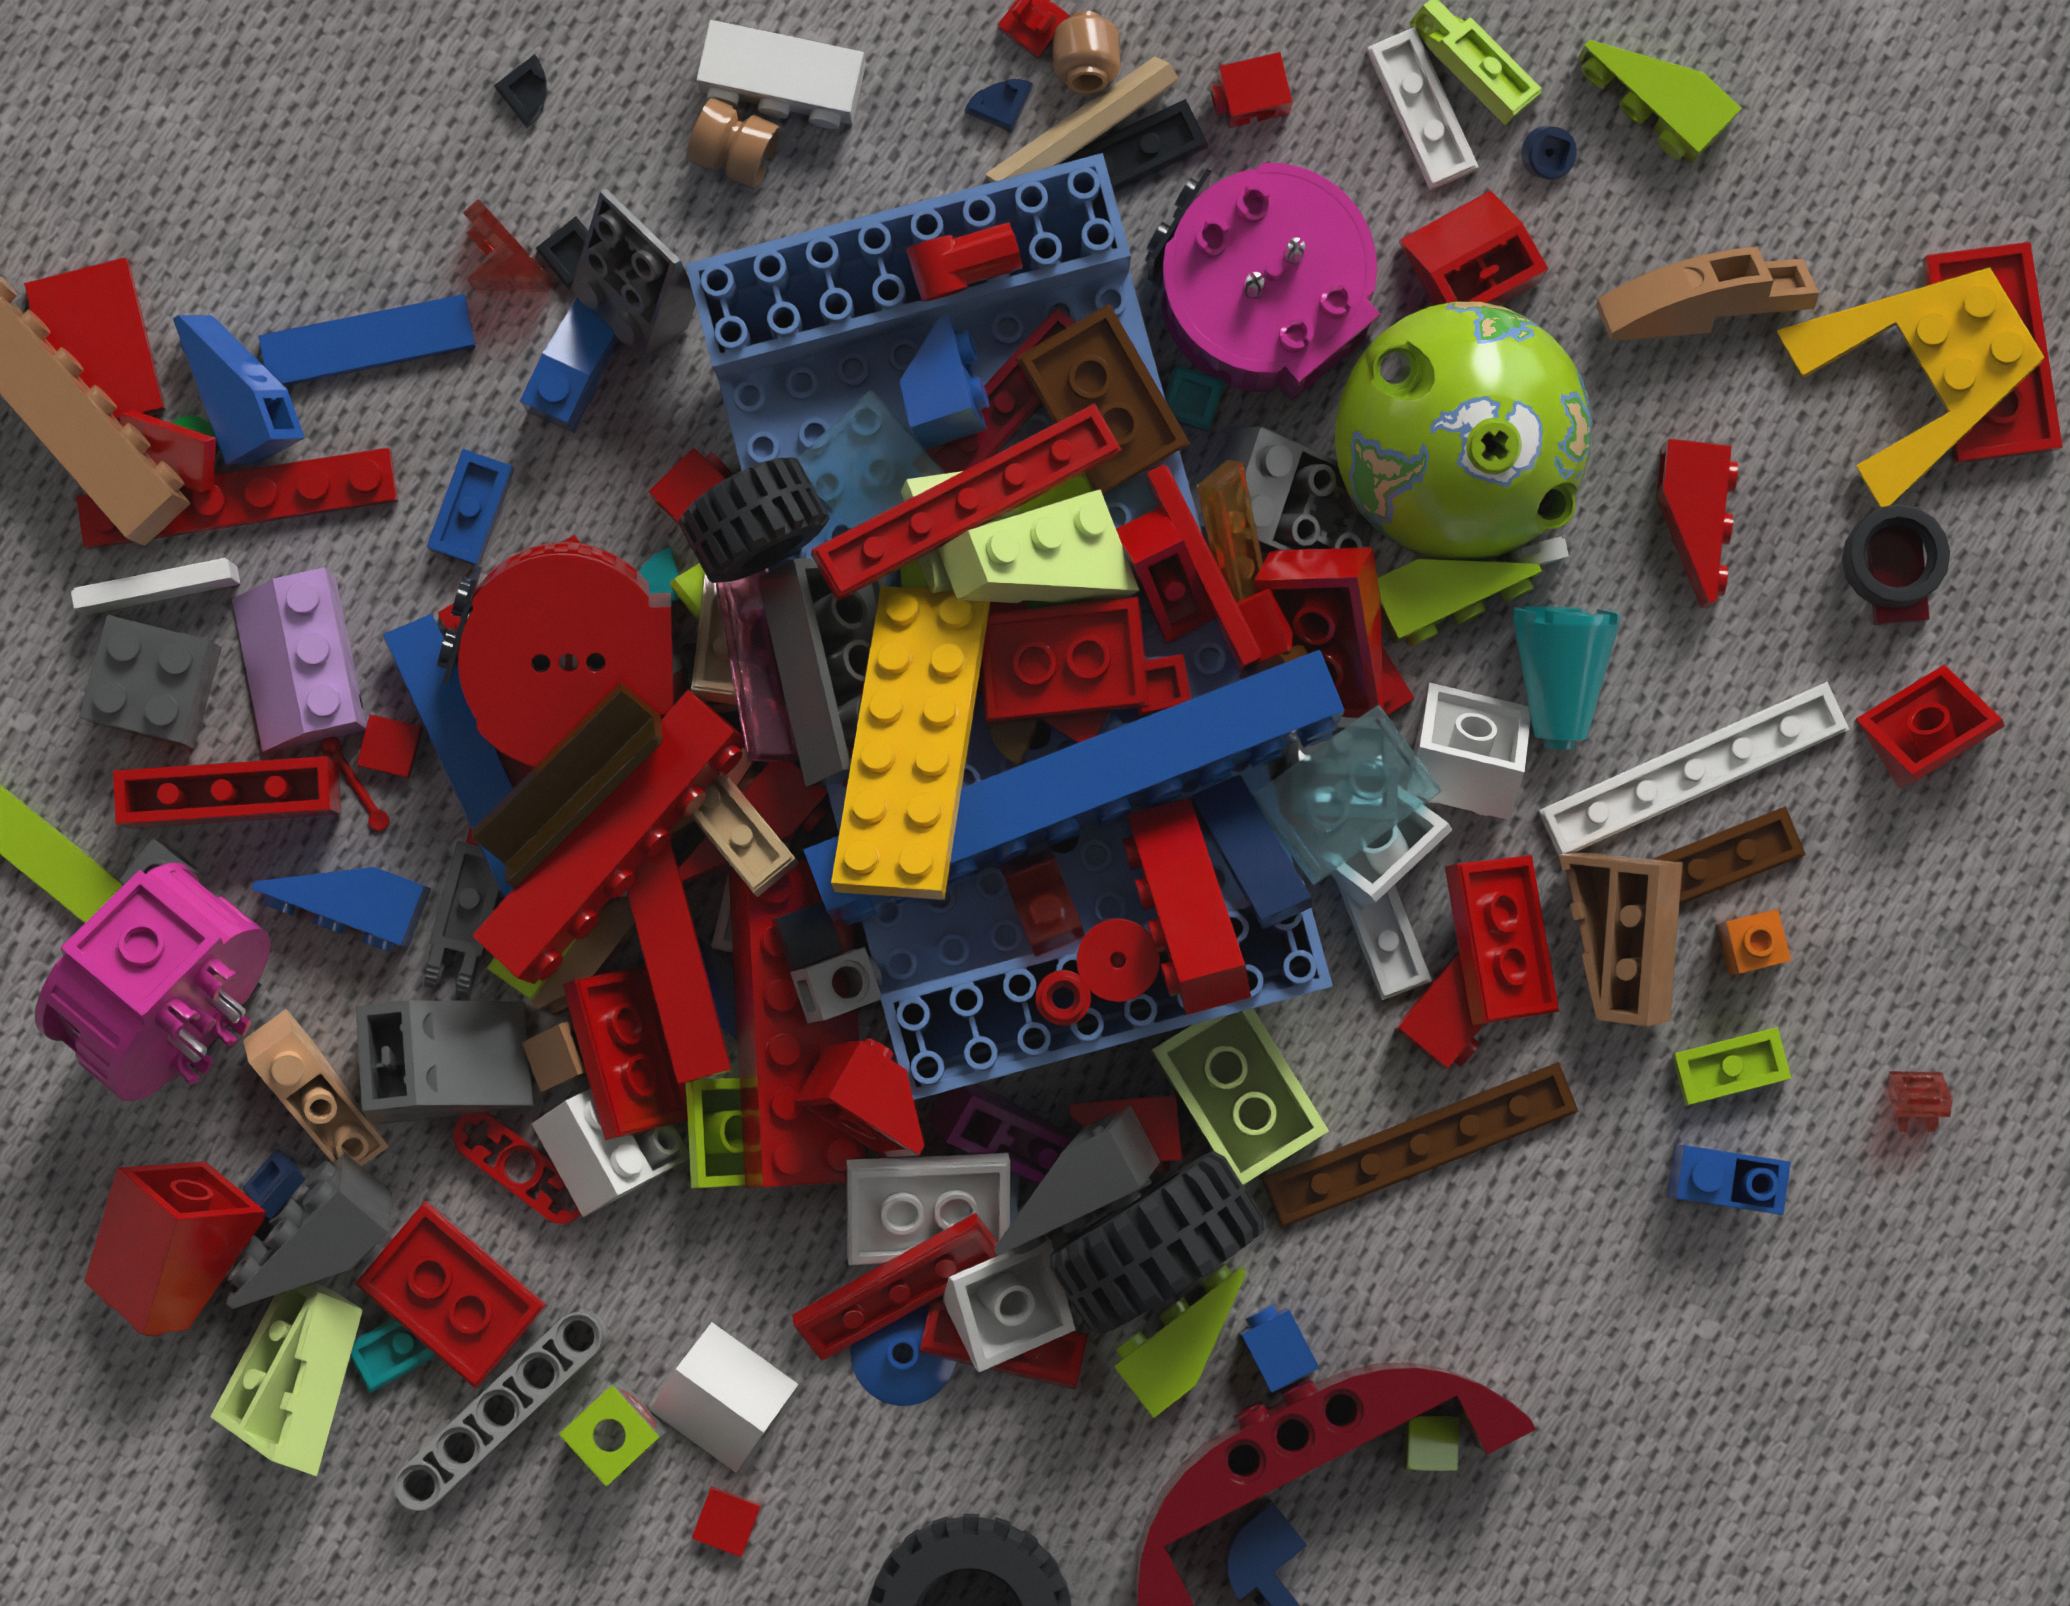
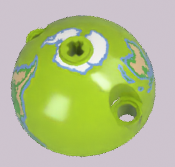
[1335,302,1593,561]

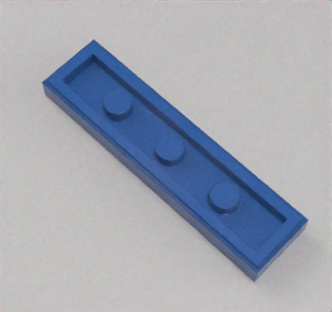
[258,294,476,386]

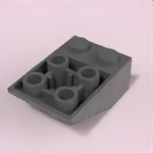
[571,188,696,358]
[1199,427,1374,553]
[356,1000,534,1125]
[994,1105,1160,1256]
[226,1152,392,1309]

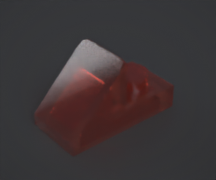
[463,199,554,292]
[999,848,1085,957]

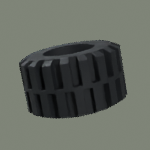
[678,457,830,583]

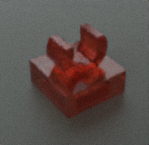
[1888,1071,1953,1132]

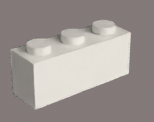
[696,20,866,129]

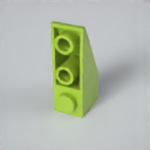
[1578,40,1742,164]
[1378,559,1542,647]
[1113,1264,1246,1418]

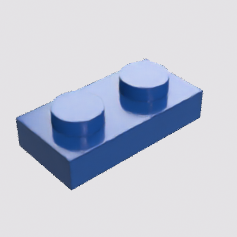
[427,448,515,567]

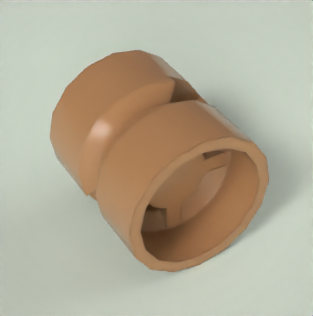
[686,97,781,189]

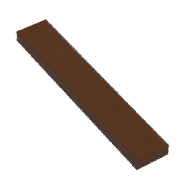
[1261,1062,1579,1228]

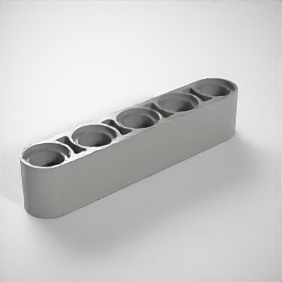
[394,1310,607,1511]

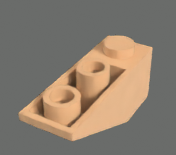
[243,1009,389,1166]

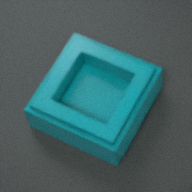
[1165,365,1225,432]

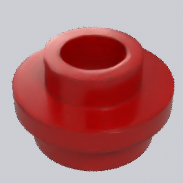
[1036,970,1091,1026]

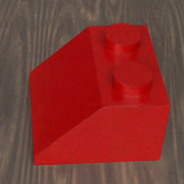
[795,1038,924,1157]

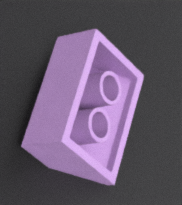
[232,567,367,753]

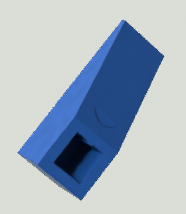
[173,315,305,464]
[251,867,431,953]

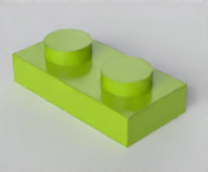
[1671,1027,1792,1105]

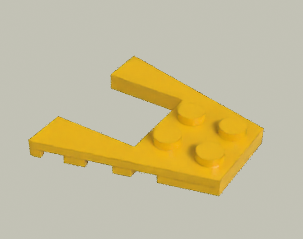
[1776,268,2044,508]

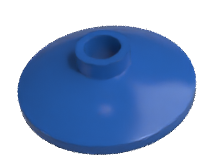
[850,1304,956,1406]

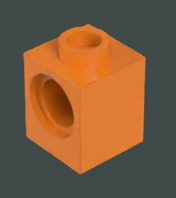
[1716,909,1791,976]

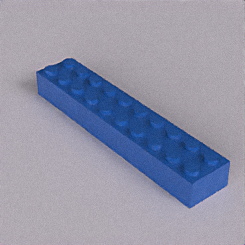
[803,650,1345,925]

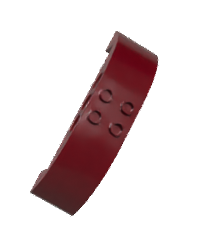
[1135,1362,1536,1606]

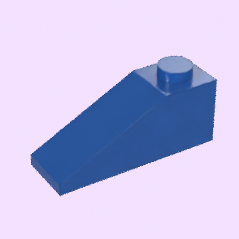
[520,296,619,433]

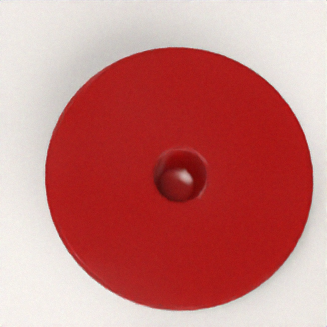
[1077,919,1160,1002]

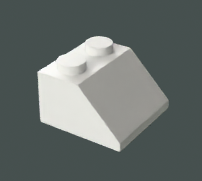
[1406,682,1531,820]

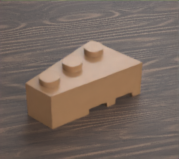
[1559,852,1683,1027]

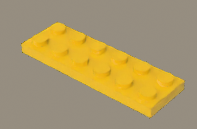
[831,586,990,900]

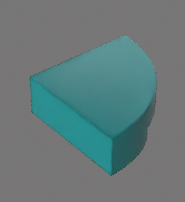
[639,548,681,604]

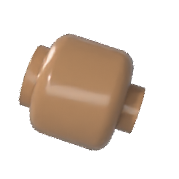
[1052,11,1121,94]

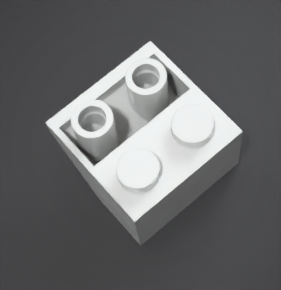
[532,1089,690,1217]

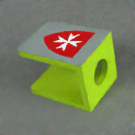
[559,1379,668,1487]

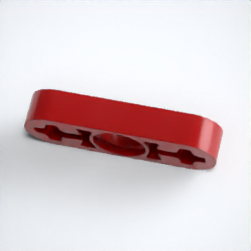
[453,1112,582,1224]

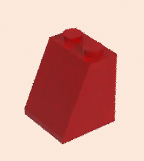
[84,1161,266,1337]

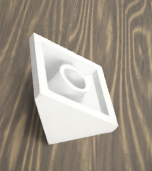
[1308,786,1453,909]
[943,1235,1075,1372]
[649,1322,799,1472]

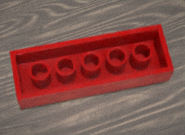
[728,860,865,1188]

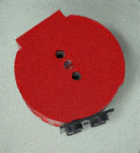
[436,542,674,767]

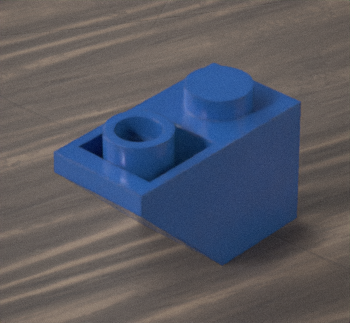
[899,315,989,450]
[1667,1145,1791,1215]

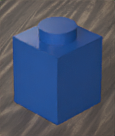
[1239,1304,1319,1393]

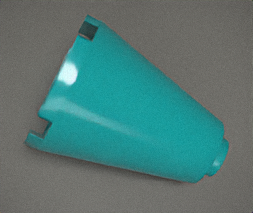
[1513,606,1620,750]

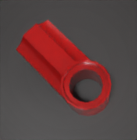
[906,222,1023,302]

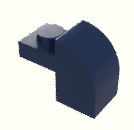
[1225,1499,1307,1606]

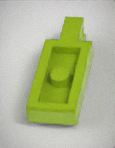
[1409,0,1542,126]

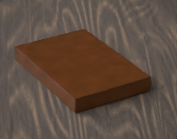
[1015,304,1190,495]

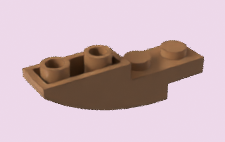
[1596,246,1819,341]

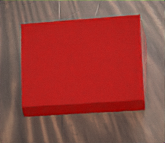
[1856,664,2005,788]

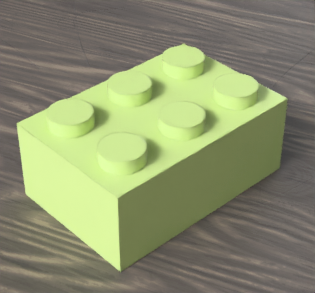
[1150,1008,1329,1184]

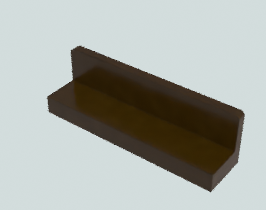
[473,682,663,888]

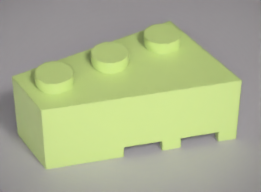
[938,489,1140,605]
[210,1282,363,1476]

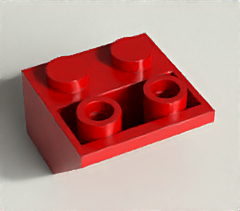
[1399,190,1549,306]

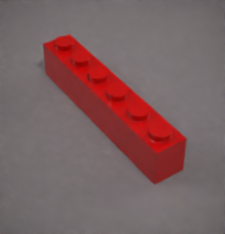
[472,690,748,985]

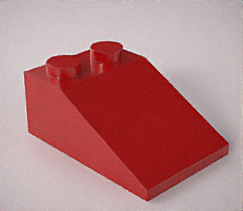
[1254,547,1384,719]

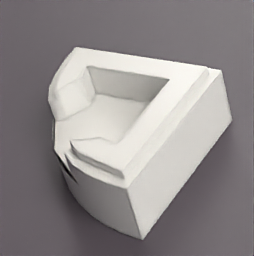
[1507,537,1569,565]

